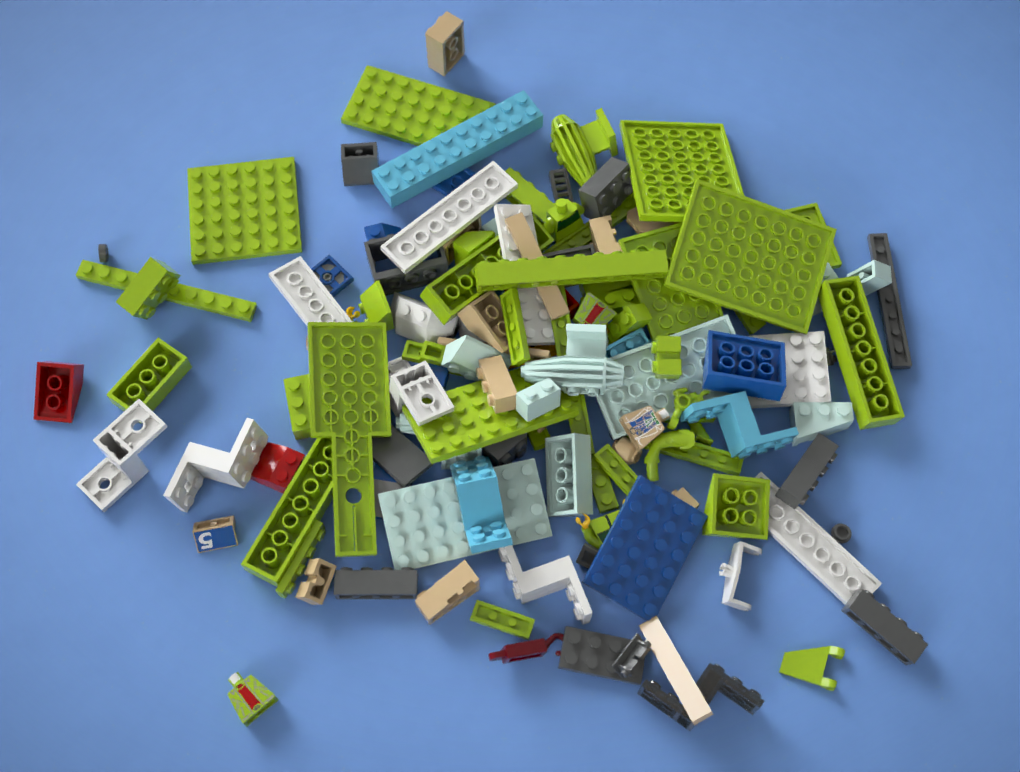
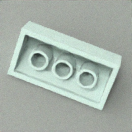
[545,433,593,517]

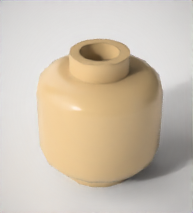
[612,437,642,465]

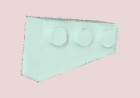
[789,402,854,447]

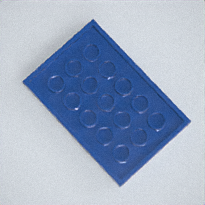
[582,475,708,621]

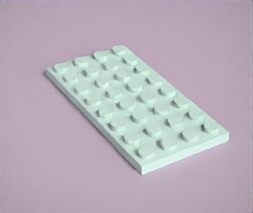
[596,314,736,440]
[378,458,553,570]

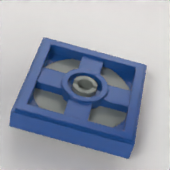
[311,255,354,298]

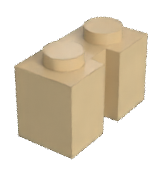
[295,558,337,605]

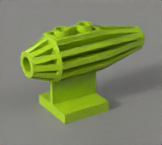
[549,108,619,187]

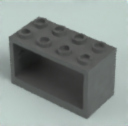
[364,234,448,296]

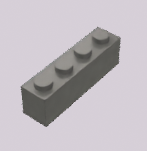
[775,433,839,509]
[334,567,418,599]
[841,589,928,665]

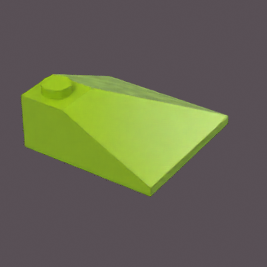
[702,473,770,540]

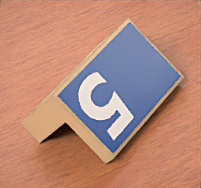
[193,515,238,553]

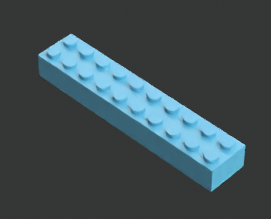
[372,90,543,208]

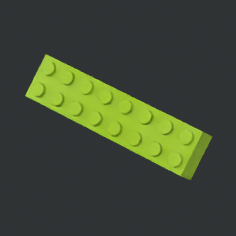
[420,214,554,325]
[818,276,905,430]
[241,438,333,587]

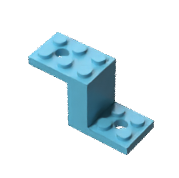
[680,391,799,459]
[450,456,513,554]

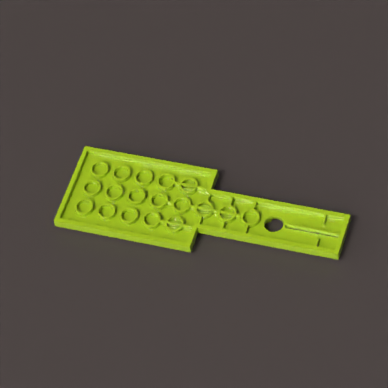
[307,322,391,557]

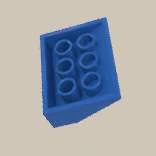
[702,330,786,401]

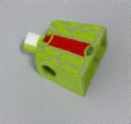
[572,291,617,325]
[227,672,279,727]

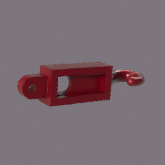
[488,633,564,664]

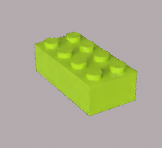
[106,337,192,424]

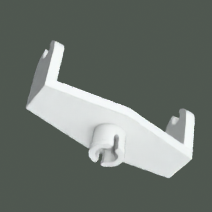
[719,541,762,611]

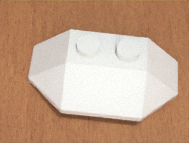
[390,292,459,343]

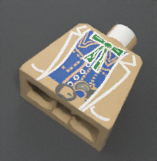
[619,406,670,452]

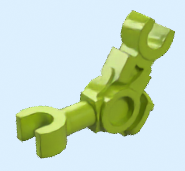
[667,388,710,430]

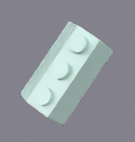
[441,335,512,382]

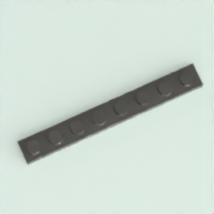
[867,233,912,369]

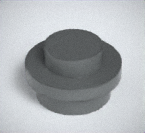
[831,524,852,544]

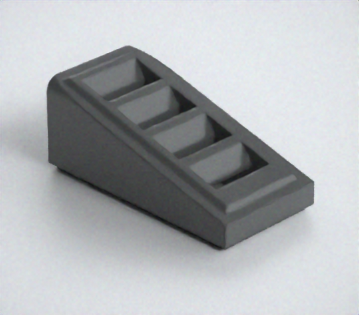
[549,168,574,203]

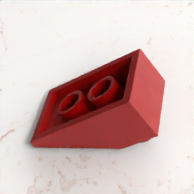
[33,361,84,423]
[251,442,306,493]

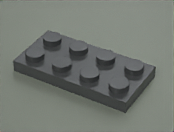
[558,626,645,685]

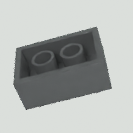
[578,157,633,219]

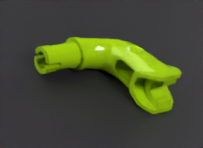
[644,429,695,481]

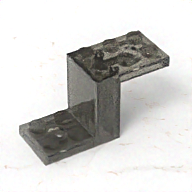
[637,663,764,731]

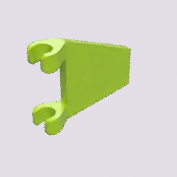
[779,646,845,691]

